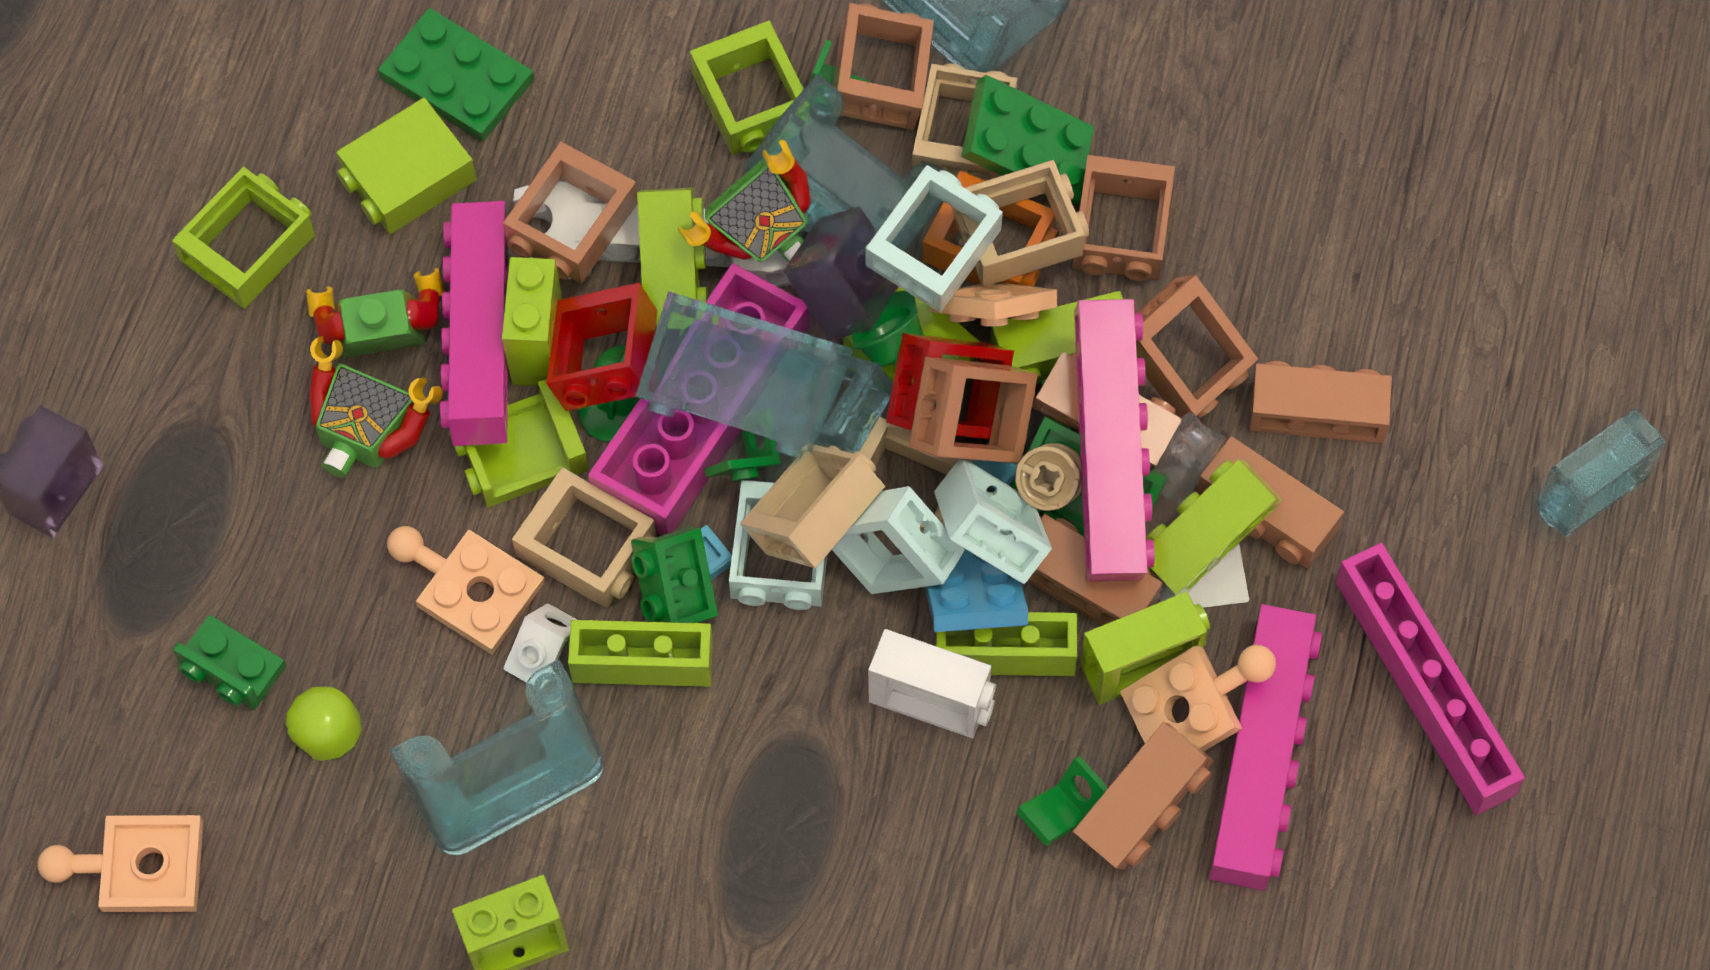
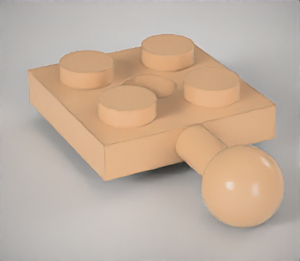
[930,282,1057,326]
[387,526,545,655]
[1120,645,1276,752]
[38,815,203,912]

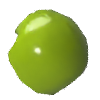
[285,686,362,761]

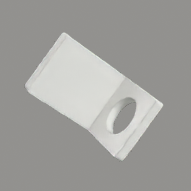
[504,603,577,690]

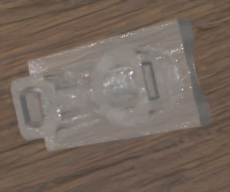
[1154,412,1226,503]

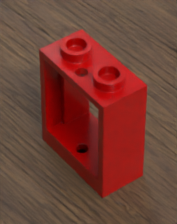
[546,282,658,411]
[886,333,1014,439]

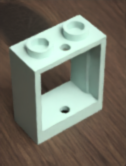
[866,165,1003,313]
[934,458,1052,584]
[729,480,828,610]
[832,486,965,594]

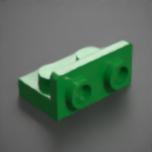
[631,526,718,623]
[173,615,287,711]

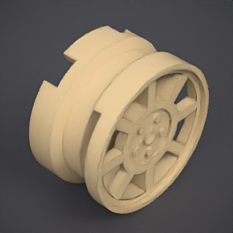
[1015,443,1082,510]

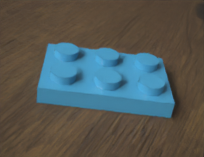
[925,548,1028,632]

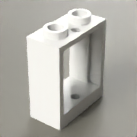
[868,629,996,739]

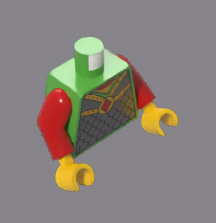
[678,140,812,267]
[306,268,445,358]
[309,336,443,478]

